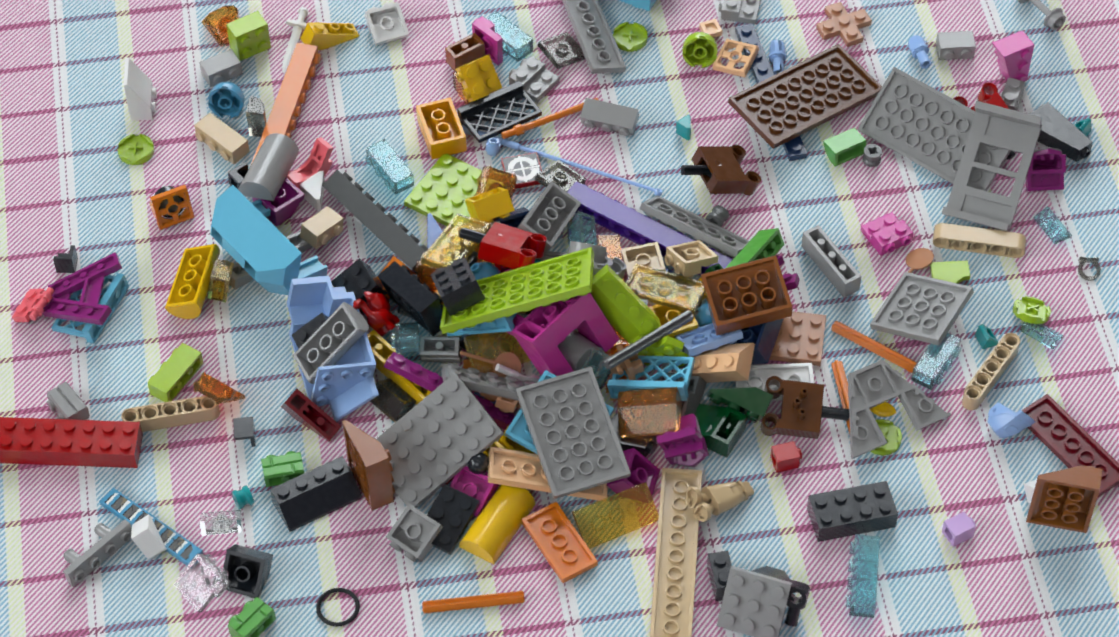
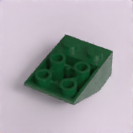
[707,387,773,422]
[694,404,747,457]

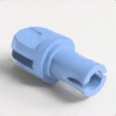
[908,35,932,69]
[769,39,787,75]

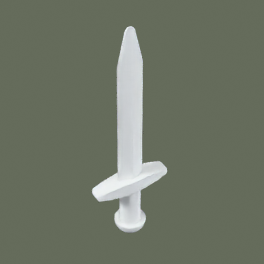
[282,7,308,73]

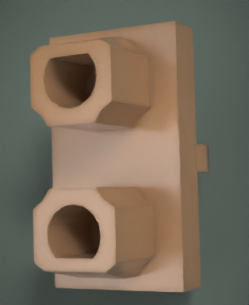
[610,344,644,380]

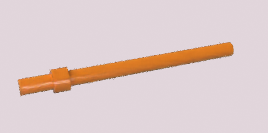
[501,98,599,139]

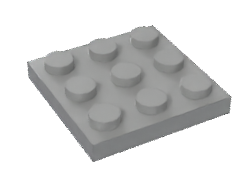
[716,566,792,637]

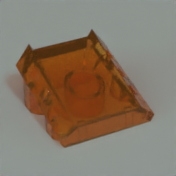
[202,5,240,46]
[474,166,517,201]
[193,372,245,405]

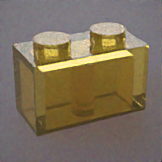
[208,259,234,303]

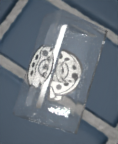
[200,510,242,536]

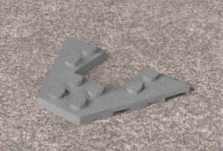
[848,360,951,459]

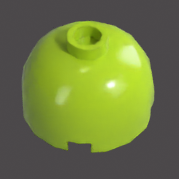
[682,32,718,68]

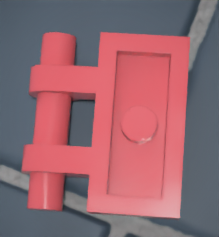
[12,287,54,322]

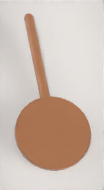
[906,248,934,273]
[460,351,522,378]

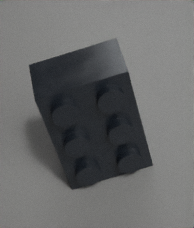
[430,258,485,316]

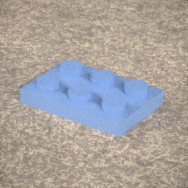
[675,323,743,357]

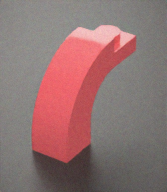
[286,137,333,189]

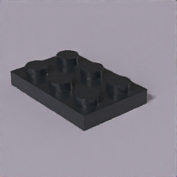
[427,484,481,555]

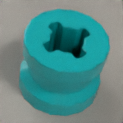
[231,485,254,510]

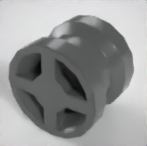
[863,144,882,167]
[706,205,729,227]

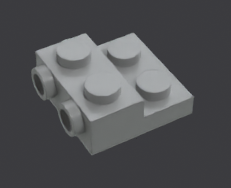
[718,0,761,24]
[509,56,559,103]
[386,504,443,562]

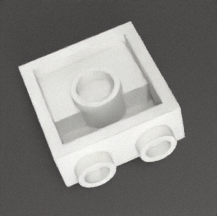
[364,2,409,46]

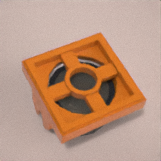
[149,185,195,230]

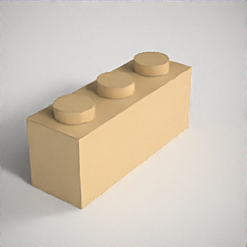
[194,113,250,164]

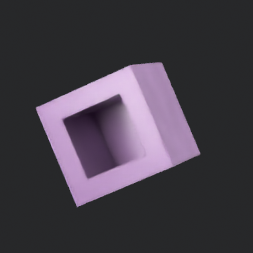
[942,511,976,547]

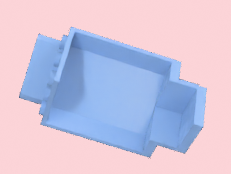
[286,276,379,422]

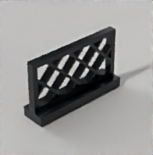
[457,81,542,143]

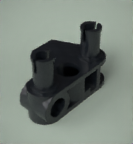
[752,566,810,626]

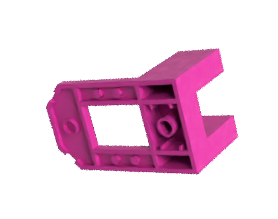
[500,266,619,376]

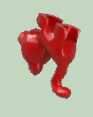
[353,291,400,337]

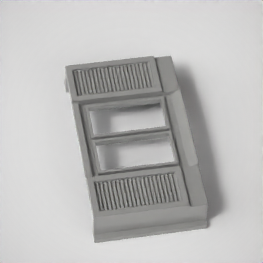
[942,101,1042,232]

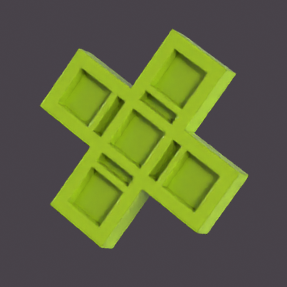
[630,335,689,368]

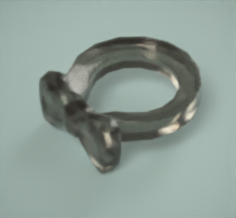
[1078,257,1101,281]

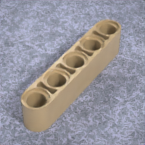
[933,223,1026,258]
[962,333,1020,410]
[121,395,220,432]

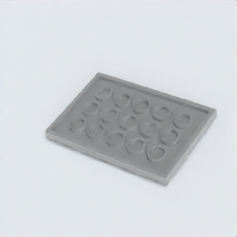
[515,367,631,499]
[376,373,504,508]

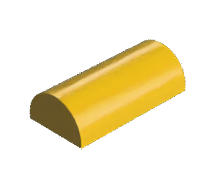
[165,244,220,319]
[459,485,536,565]

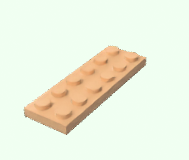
[488,447,608,502]

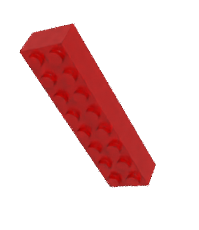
[0,417,143,468]

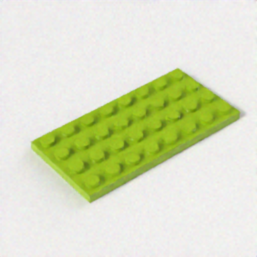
[440,247,594,334]

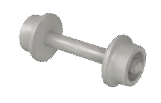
[1018,0,1066,30]

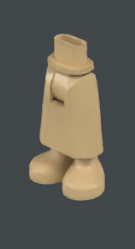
[686,481,754,522]

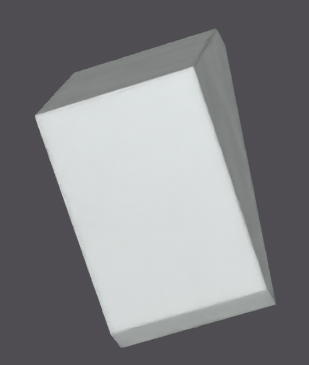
[300,171,325,211]
[131,515,167,560]

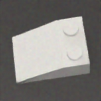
[124,58,157,121]

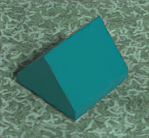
[676,115,691,140]
[1074,118,1091,136]
[975,324,998,349]

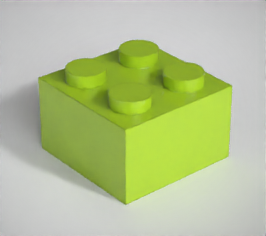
[226,11,271,61]

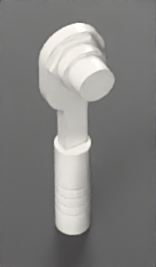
[495,363,540,383]

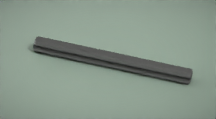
[603,310,694,370]

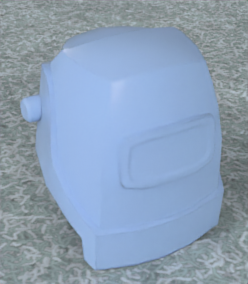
[988,403,1036,438]

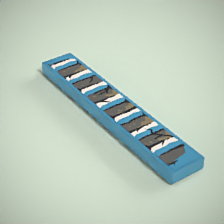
[99,488,203,568]

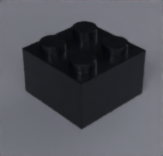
[331,258,387,314]

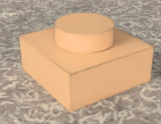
[699,19,723,38]

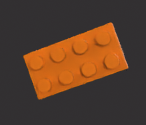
[521,502,598,583]

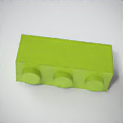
[148,342,204,402]

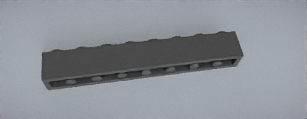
[322,170,435,276]

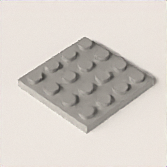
[870,272,974,345]

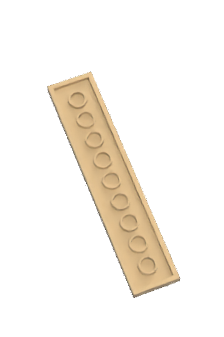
[650,468,702,637]

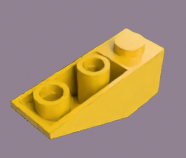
[300,22,360,50]

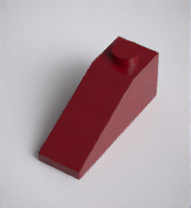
[281,388,342,442]

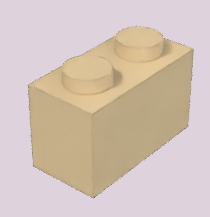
[300,206,344,249]

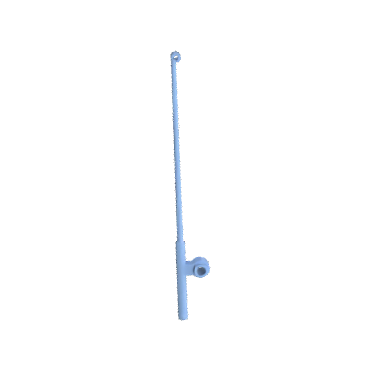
[462,125,662,196]

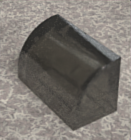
[246,96,267,137]
[370,378,416,423]

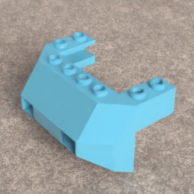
[210,185,328,295]

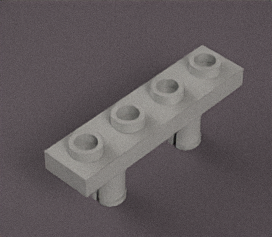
[63,519,132,587]

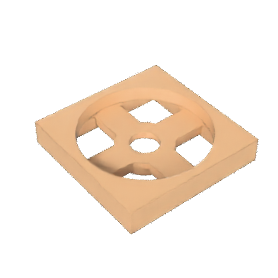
[712,39,759,77]

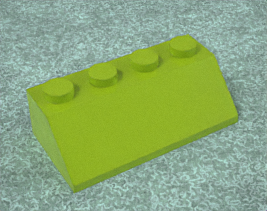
[590,264,661,344]

